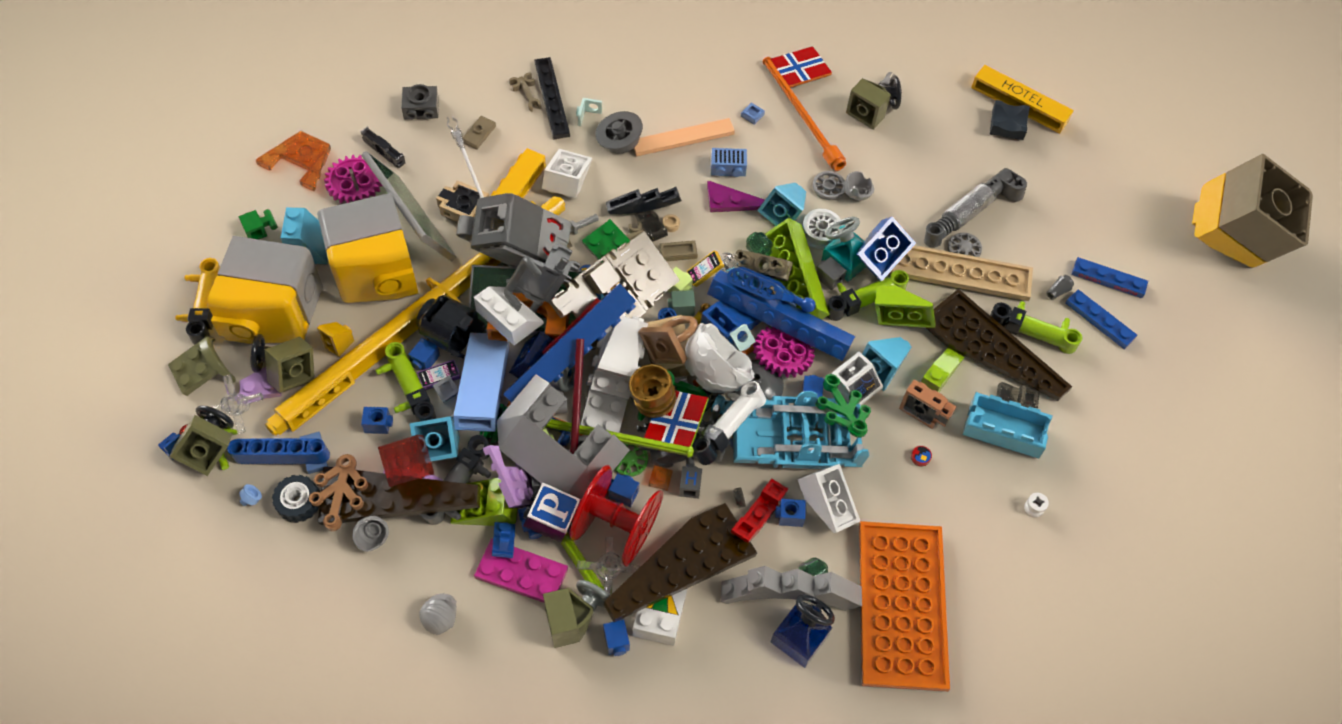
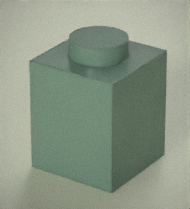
[668,290,695,316]

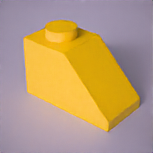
[317,322,354,357]

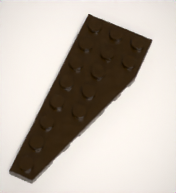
[925,289,1073,401]

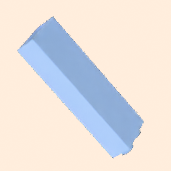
[454,333,509,432]

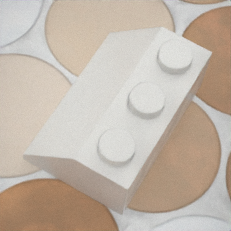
[474,286,544,345]

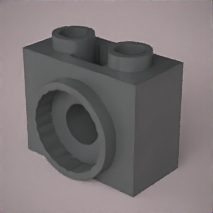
[401,84,439,120]

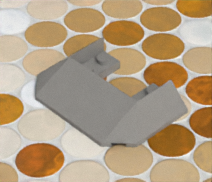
[497,375,630,499]

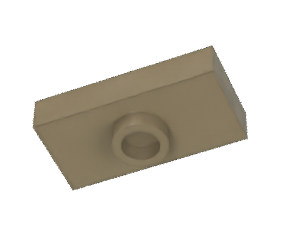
[462,116,496,150]

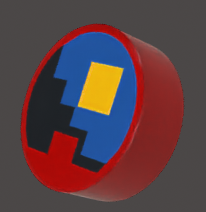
[911,446,932,467]

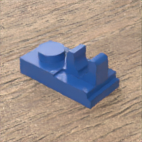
[492,522,515,558]

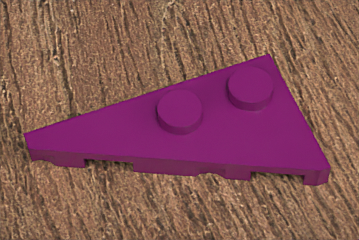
[707,181,765,212]

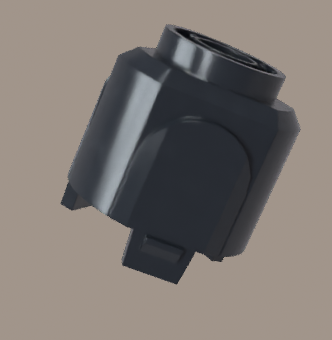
[416,295,485,359]

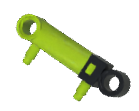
[827,270,909,321]
[990,301,1082,354]
[375,342,436,422]

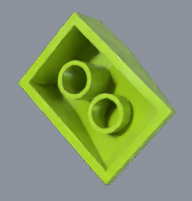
[875,285,935,328]

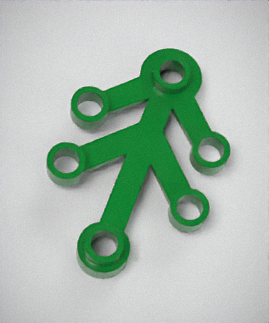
[815,374,871,438]

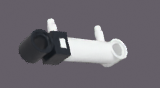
[692,381,766,465]

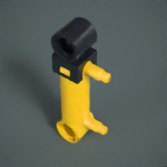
[175,258,220,345]

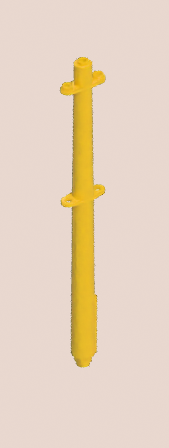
[265,196,565,436]

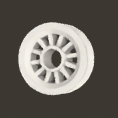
[802,209,841,249]

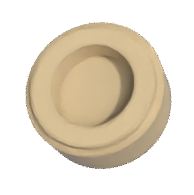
[662,214,680,232]

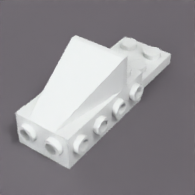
[580,313,648,433]

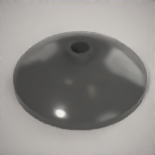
[732,360,784,400]

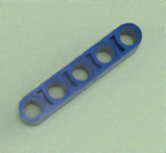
[227,438,330,464]

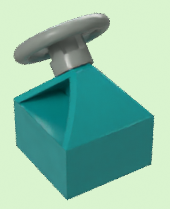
[821,217,867,282]

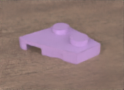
[240,367,282,401]

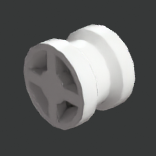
[1024,493,1049,517]

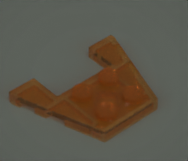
[256,131,331,191]

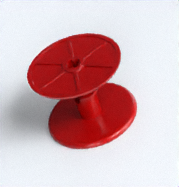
[570,465,663,567]

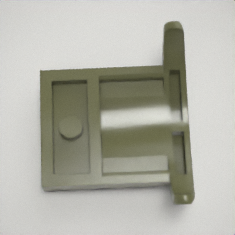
[168,336,236,396]

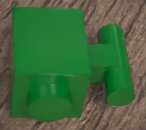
[238,209,278,240]

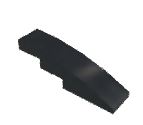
[606,187,682,214]

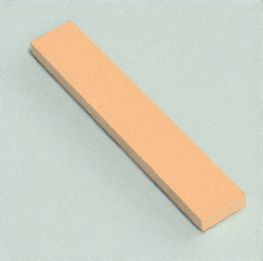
[633,118,735,157]

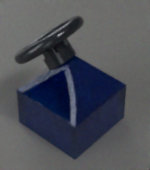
[770,594,835,668]

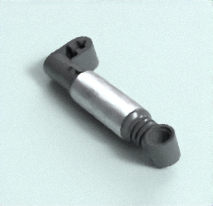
[924,168,1027,247]

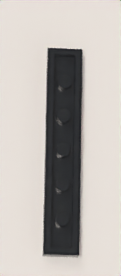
[534,57,570,140]

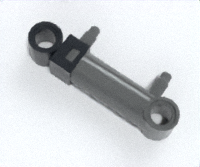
[421,435,492,525]

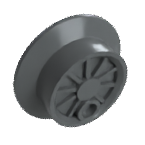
[596,111,643,153]

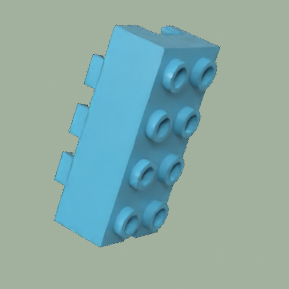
[962,392,1053,459]

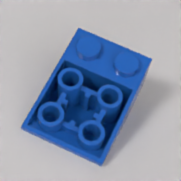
[701,301,762,345]

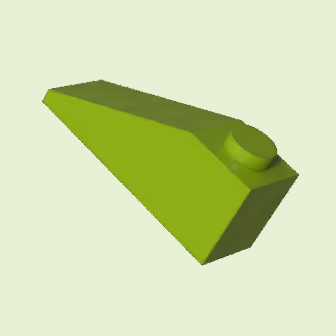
[921,348,964,392]

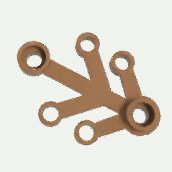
[309,454,368,531]

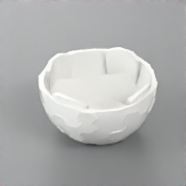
[685,323,754,393]

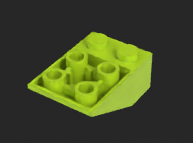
[450,478,517,526]

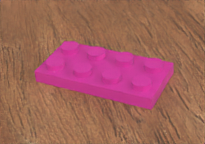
[474,539,568,603]

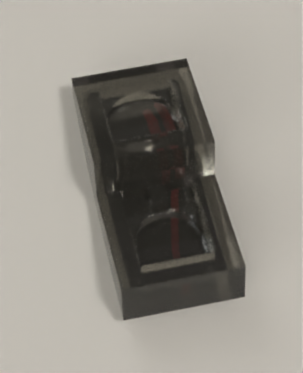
[635,210,668,242]
[997,382,1040,408]

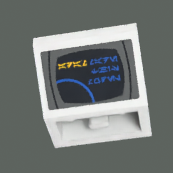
[832,352,883,406]

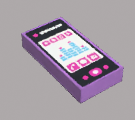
[417,360,461,390]

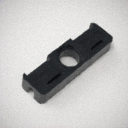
[360,126,406,169]

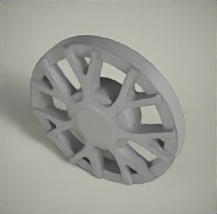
[813,171,845,200]
[948,233,982,257]

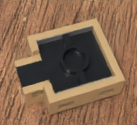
[436,180,489,222]

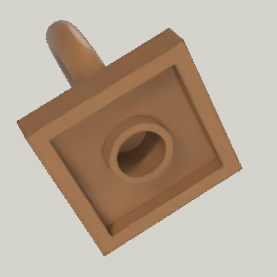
[639,316,698,364]

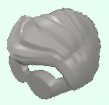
[419,593,457,635]

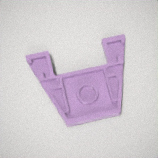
[483,445,534,508]

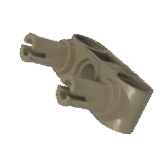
[735,250,793,281]

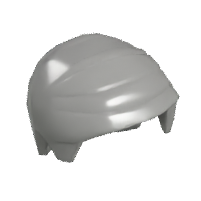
[844,171,874,201]
[352,516,389,552]

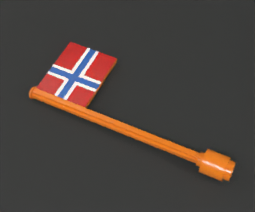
[762,46,846,171]

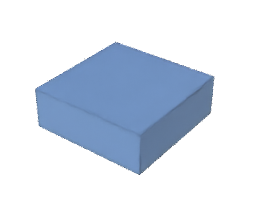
[741,102,765,125]

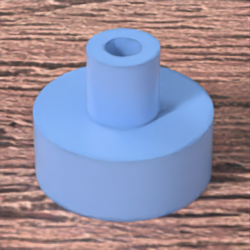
[239,484,262,506]

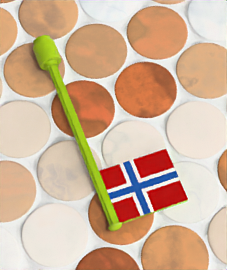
[543,391,709,458]

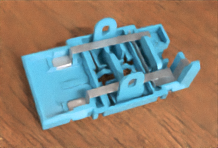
[732,391,869,469]

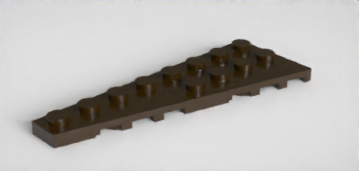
[318,466,480,525]

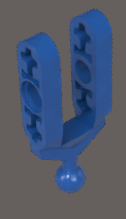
[727,266,816,313]

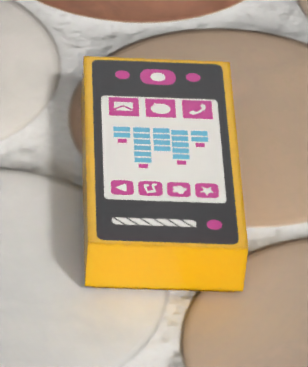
[687,250,724,287]

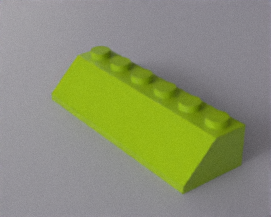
[761,218,830,320]

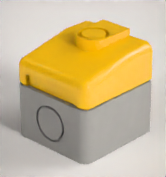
[317,193,419,303]
[207,236,323,344]

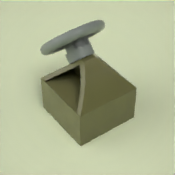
[543,580,610,648]

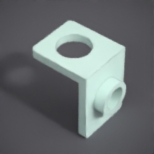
[576,98,602,126]
[730,324,756,352]

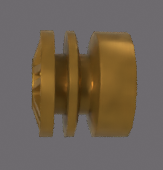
[629,364,677,418]

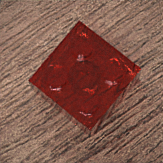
[378,435,435,487]

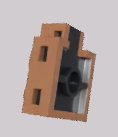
[899,379,957,429]

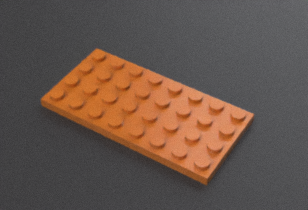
[859,521,950,692]

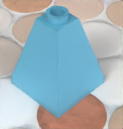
[757,183,806,226]
[862,337,912,391]

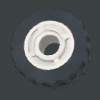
[272,475,320,523]

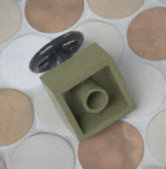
[846,75,902,130]
[250,334,314,393]
[170,405,234,476]

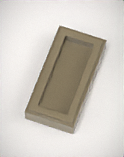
[659,240,698,261]

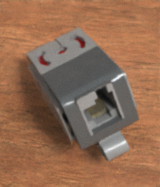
[456,193,571,267]

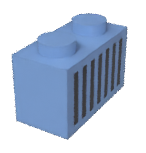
[711,148,747,177]

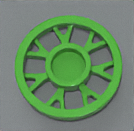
[614,443,648,477]

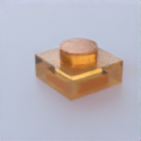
[649,465,673,491]

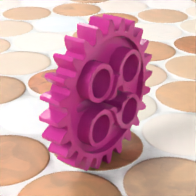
[324,154,383,204]
[753,326,815,378]

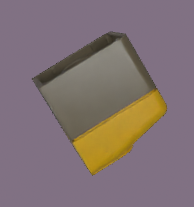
[1192,153,1313,268]

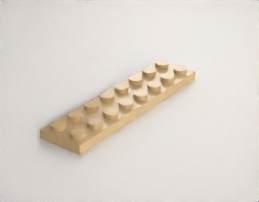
[888,245,1033,301]

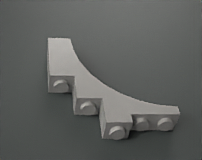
[721,566,862,611]

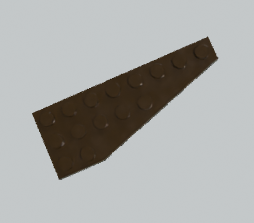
[603,503,757,622]

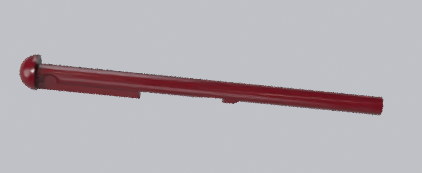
[570,339,584,454]

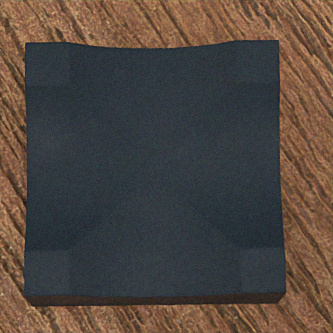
[990,100,1030,140]

